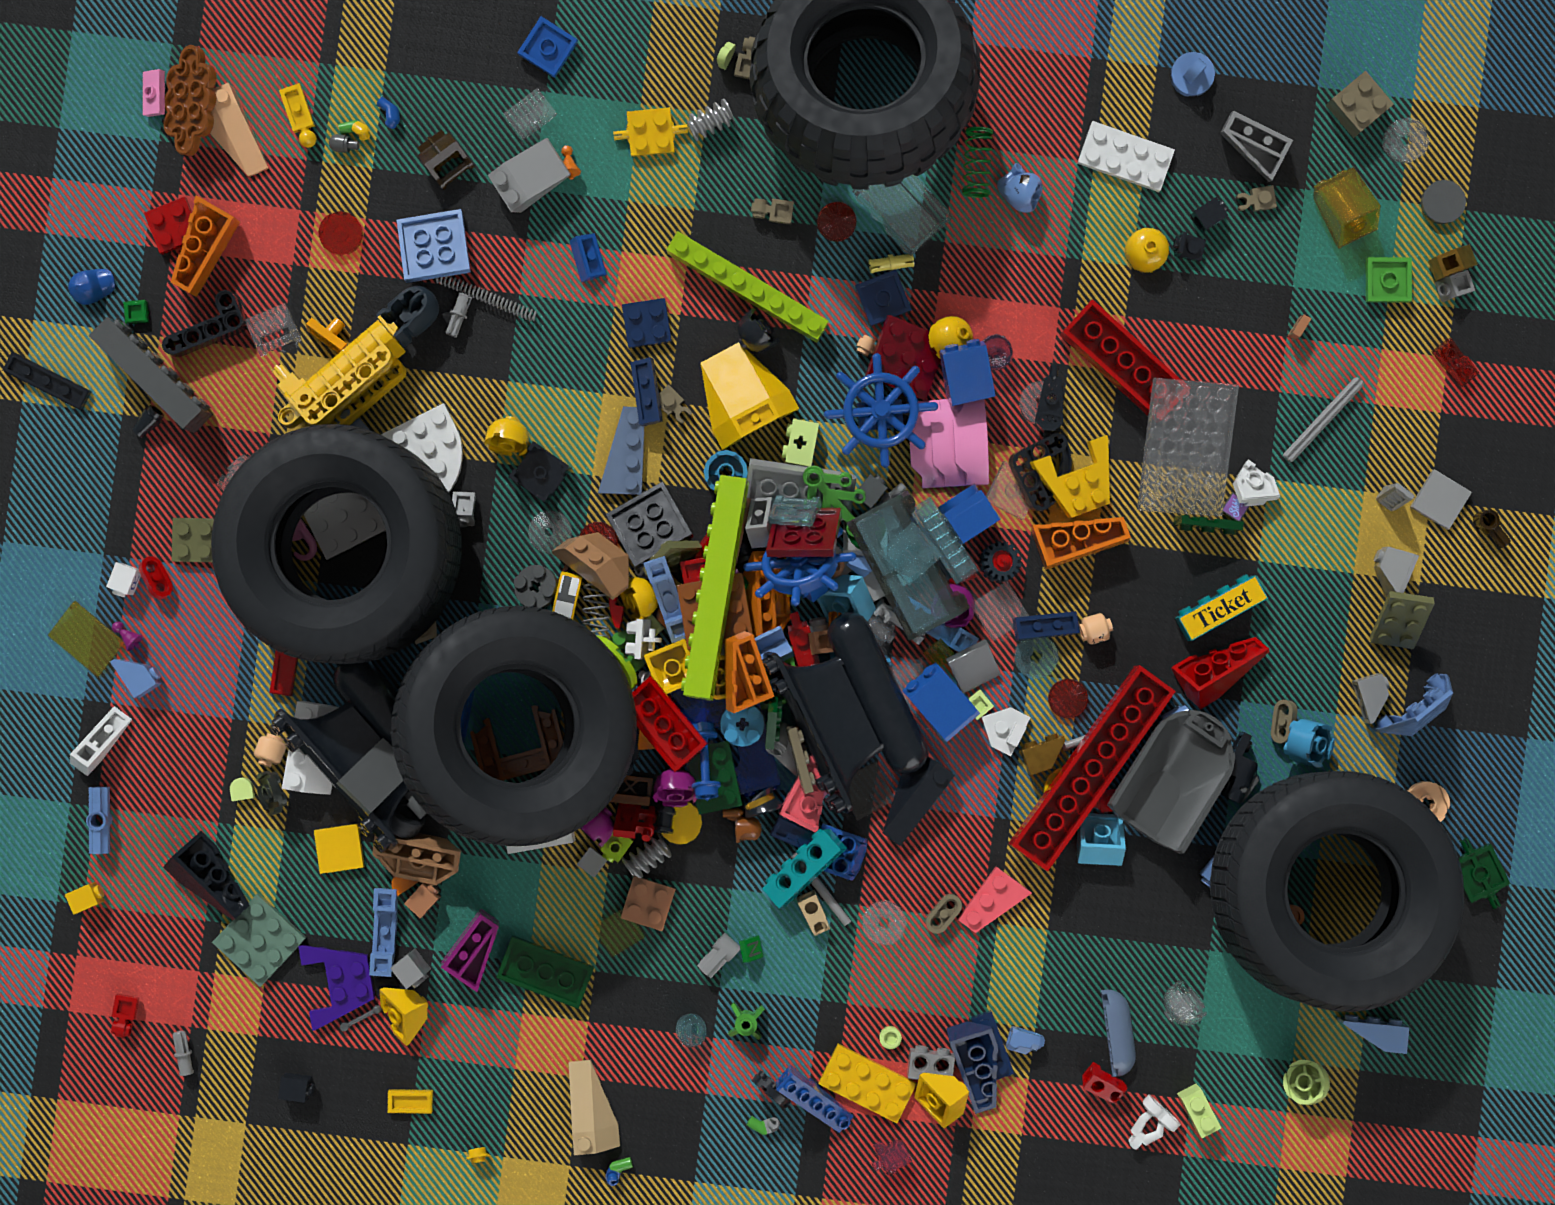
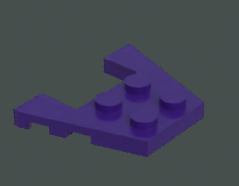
[298,944,376,1031]

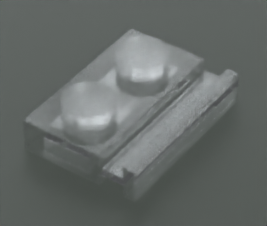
[503,88,557,141]

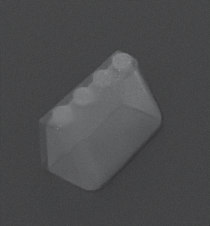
[852,175,952,256]

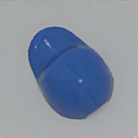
[68,269,115,305]

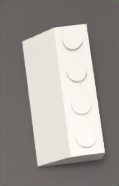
[282,701,339,795]

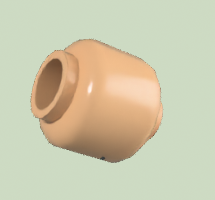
[1079,613,1113,644]
[254,733,286,768]

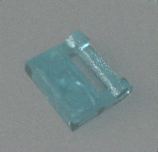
[768,495,821,526]

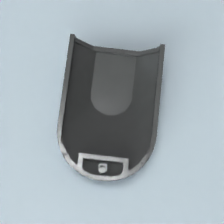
[1107,710,1235,854]

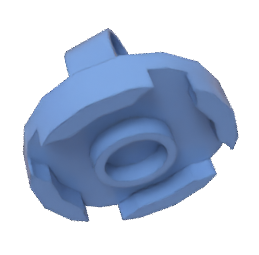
[1171,52,1215,97]

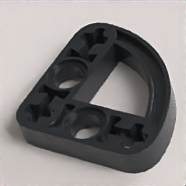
[1009,433,1072,512]

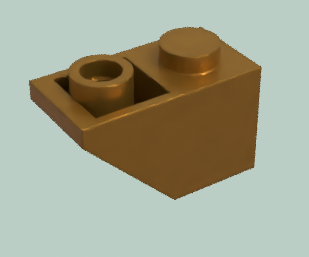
[1428,244,1478,281]
[1020,733,1065,775]

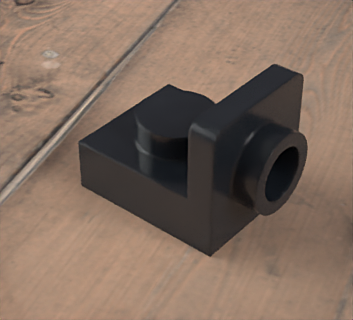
[1172,231,1206,262]

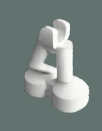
[1128,1094,1181,1150]

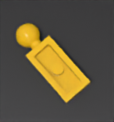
[279,83,317,148]

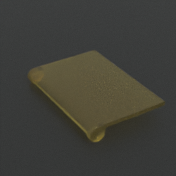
[48,601,125,677]

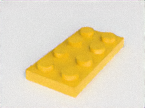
[818,1043,917,1123]

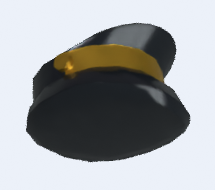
[743,787,782,818]

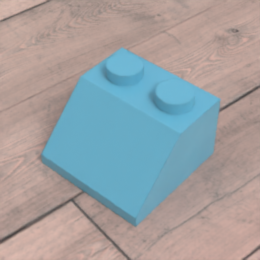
[817,575,876,622]
[1077,813,1126,866]

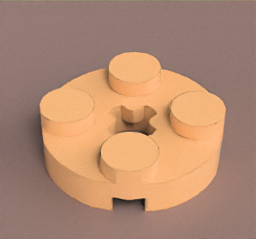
[1407,781,1450,822]

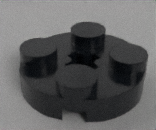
[751,1070,791,1109]

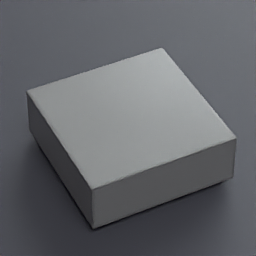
[577,847,607,878]

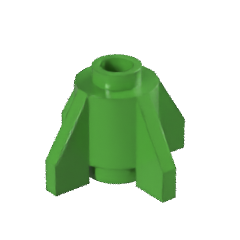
[728,1002,765,1040]

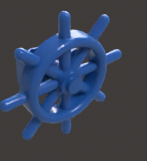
[824,353,938,468]
[743,527,856,606]

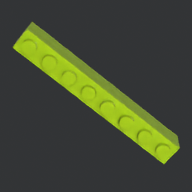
[666,231,829,343]

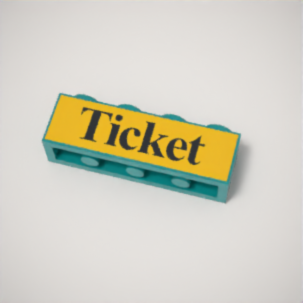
[1175,574,1268,641]

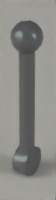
[340,1005,382,1032]

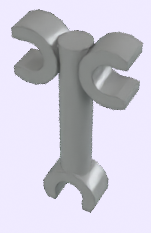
[874,598,925,644]

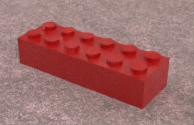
[1060,299,1190,423]

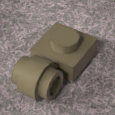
[734,37,755,80]
[751,198,794,225]

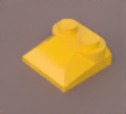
[643,639,690,694]

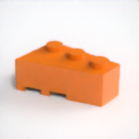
[725,631,775,713]

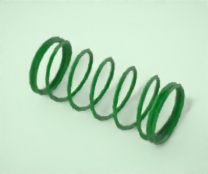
[962,127,993,198]

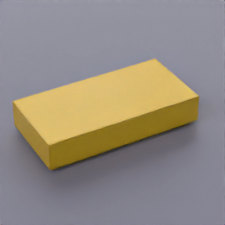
[388,1089,433,1114]

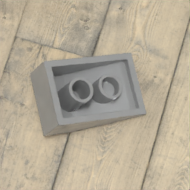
[488,138,571,213]

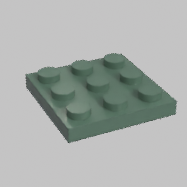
[212,893,307,987]

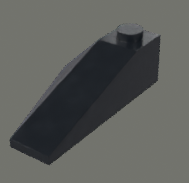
[882,756,955,846]
[163,831,250,920]

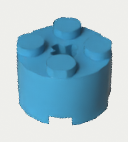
[704,450,748,491]
[720,705,765,747]
[1284,719,1335,767]

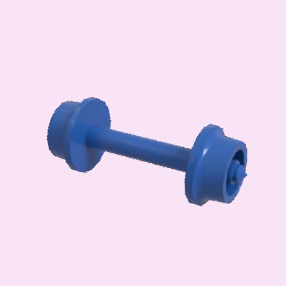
[691,721,721,801]

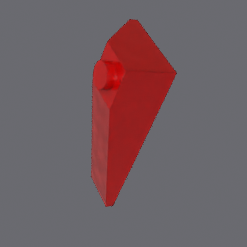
[1172,637,1270,709]

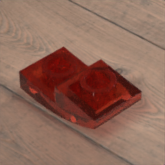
[1432,338,1479,387]

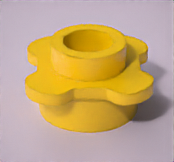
[466,1147,490,1164]

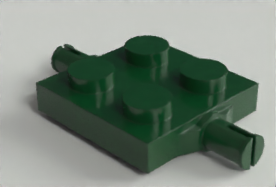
[1459,838,1511,909]

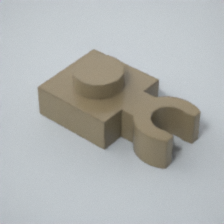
[1236,185,1277,212]
[659,384,692,424]

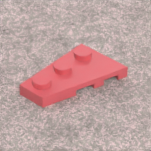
[778,755,825,832]
[957,866,1032,933]

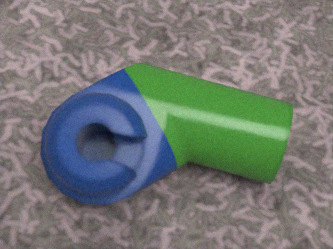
[605,1157,633,1186]

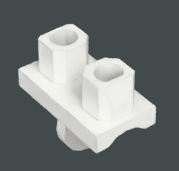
[625,619,662,659]

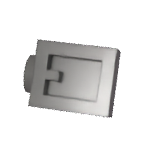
[1435,270,1475,302]
[452,491,476,527]

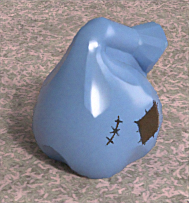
[997,163,1043,213]

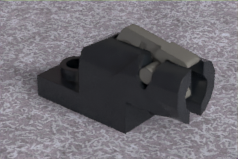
[1221,731,1259,804]

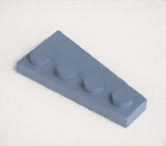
[598,406,645,495]

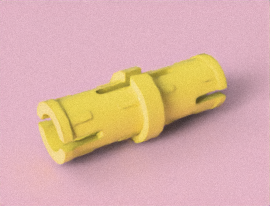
[869,253,914,274]

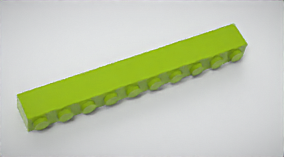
[681,475,749,701]

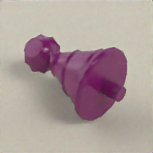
[112,622,143,651]

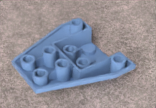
[1372,673,1453,736]

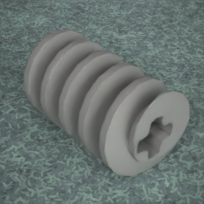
[686,99,735,141]
[622,833,672,878]

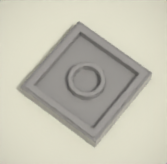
[1410,469,1472,530]

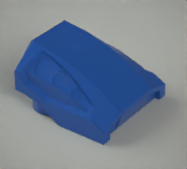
[815,823,867,881]

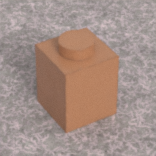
[404,883,441,918]

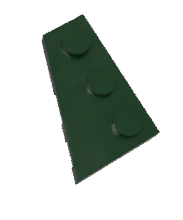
[1173,515,1244,535]

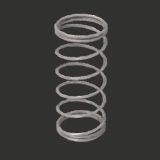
[582,583,610,639]

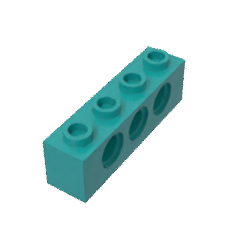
[762,829,847,909]

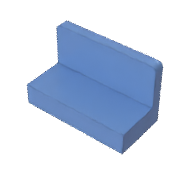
[755,626,794,661]

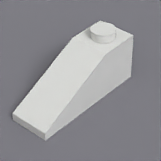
[70,706,132,776]

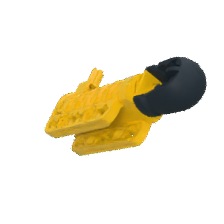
[272,286,439,429]

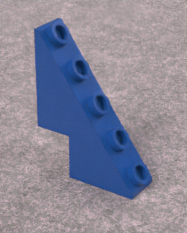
[776,1064,854,1133]

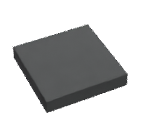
[946,639,1001,693]

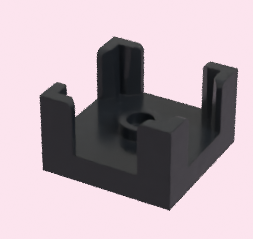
[508,441,572,503]

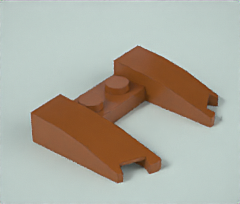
[470,705,564,781]

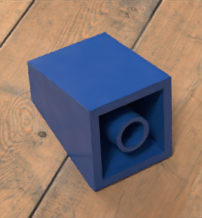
[940,339,996,406]
[902,662,980,742]

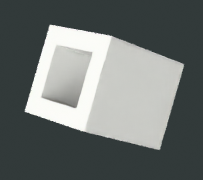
[106,562,141,597]

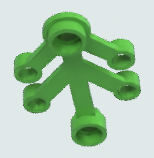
[803,466,866,537]

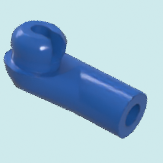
[376,97,400,129]

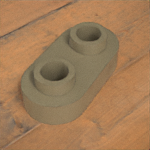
[1271,700,1297,744]
[925,894,962,934]

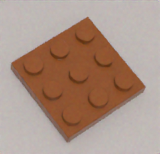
[677,573,753,651]

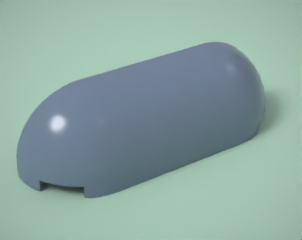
[1101,989,1136,1077]

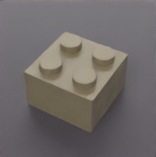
[1326,71,1394,138]

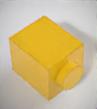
[65,882,105,915]

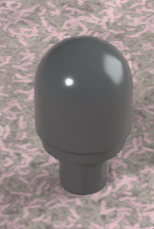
[329,134,360,153]

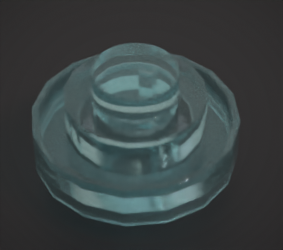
[676,1014,706,1047]

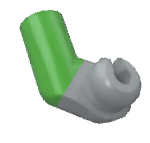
[746,1116,780,1135]

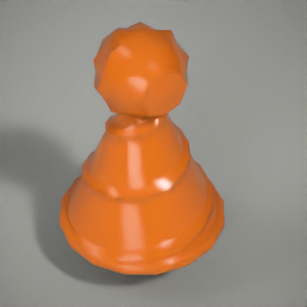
[561,145,581,180]

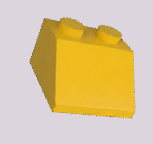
[914,1073,969,1128]

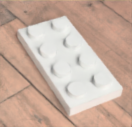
[1077,121,1175,192]

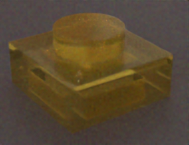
[923,638,955,667]

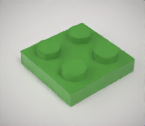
[1366,257,1412,303]

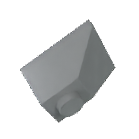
[1374,547,1419,596]

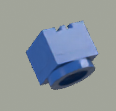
[938,484,1000,545]

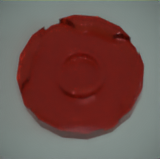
[318,211,363,256]

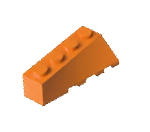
[171,195,240,297]

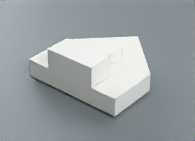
[1233,459,1280,506]
[981,707,1031,756]

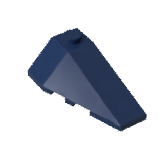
[947,1021,998,1114]

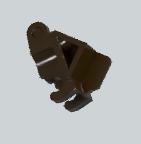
[417,129,475,190]

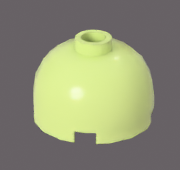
[1283,1060,1330,1105]

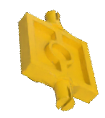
[613,107,688,157]

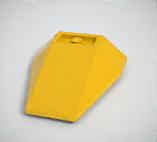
[701,342,799,450]

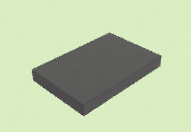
[336,738,403,815]

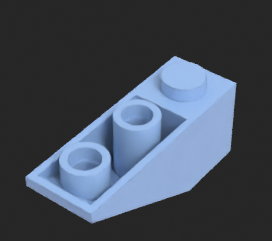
[1337,1014,1409,1054]

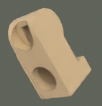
[797,890,831,936]

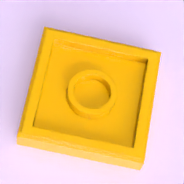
[314,823,365,874]

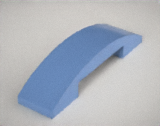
[644,556,686,643]
[893,594,979,652]
[369,888,398,977]

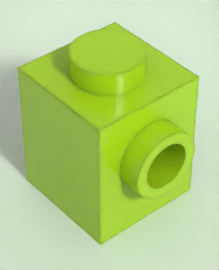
[600,833,635,863]

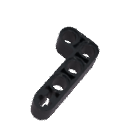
[162,290,248,357]

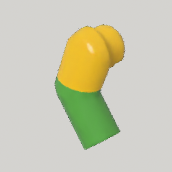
[338,120,370,141]

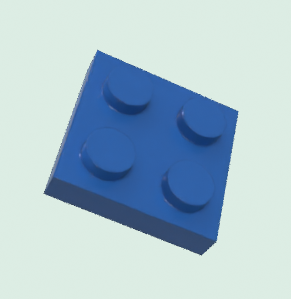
[517,16,578,78]

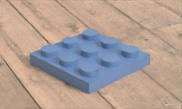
[397,209,471,283]

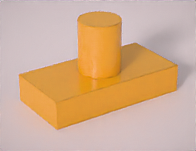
[306,317,347,354]

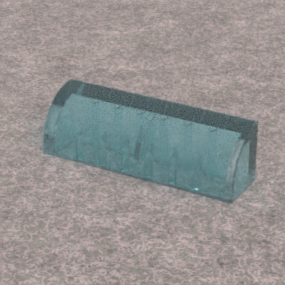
[909,497,979,584]

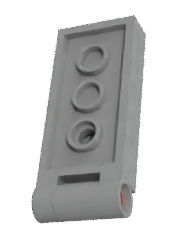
[747,458,857,520]

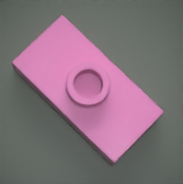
[143,69,165,117]

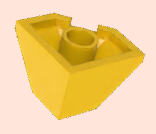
[380,988,428,1046]

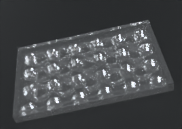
[1137,378,1239,516]

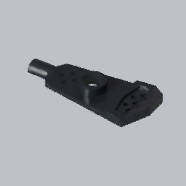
[1035,365,1063,431]

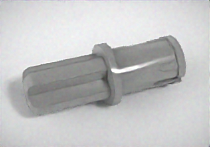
[446,293,472,337]
[173,1031,194,1076]

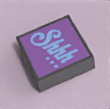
[1220,492,1250,521]

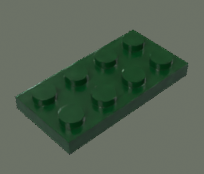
[496,936,595,1009]

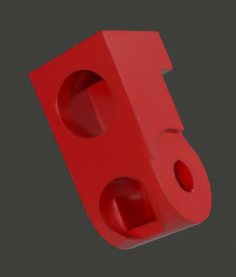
[1082,1062,1127,1103]

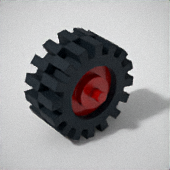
[979,541,1022,583]

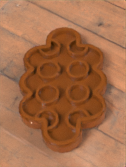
[164,45,217,157]

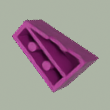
[441,908,499,992]

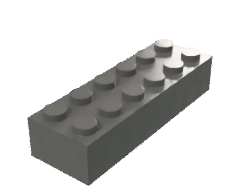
[88,317,213,433]

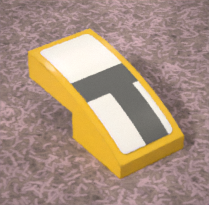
[552,571,583,620]

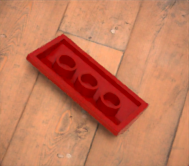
[632,676,708,772]

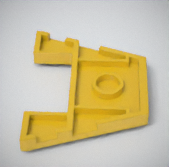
[1030,435,1110,518]

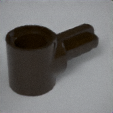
[1473,510,1511,548]

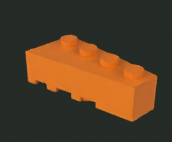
[1031,517,1131,570]

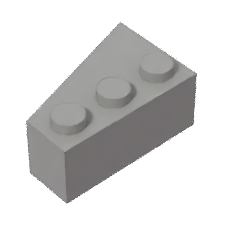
[1220,111,1293,182]

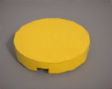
[662,802,702,844]

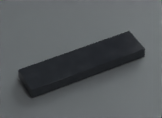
[2,351,92,411]

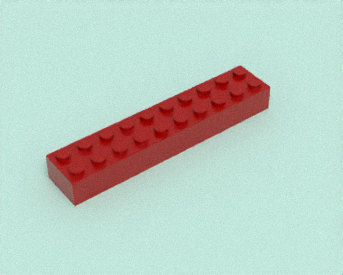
[1008,665,1176,872]

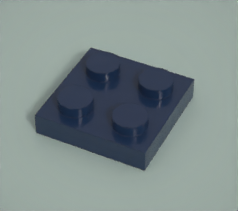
[855,269,912,327]
[622,298,672,348]

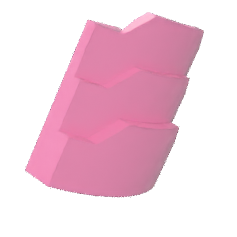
[910,399,989,488]

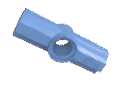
[86,787,113,854]

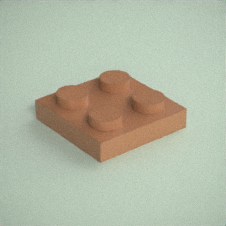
[621,876,676,931]

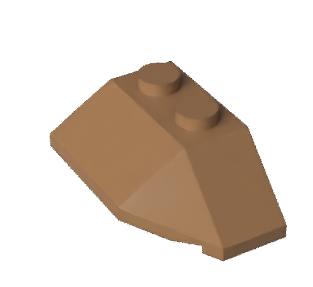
[552,532,629,600]
[372,833,461,885]

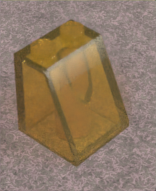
[1313,167,1381,248]

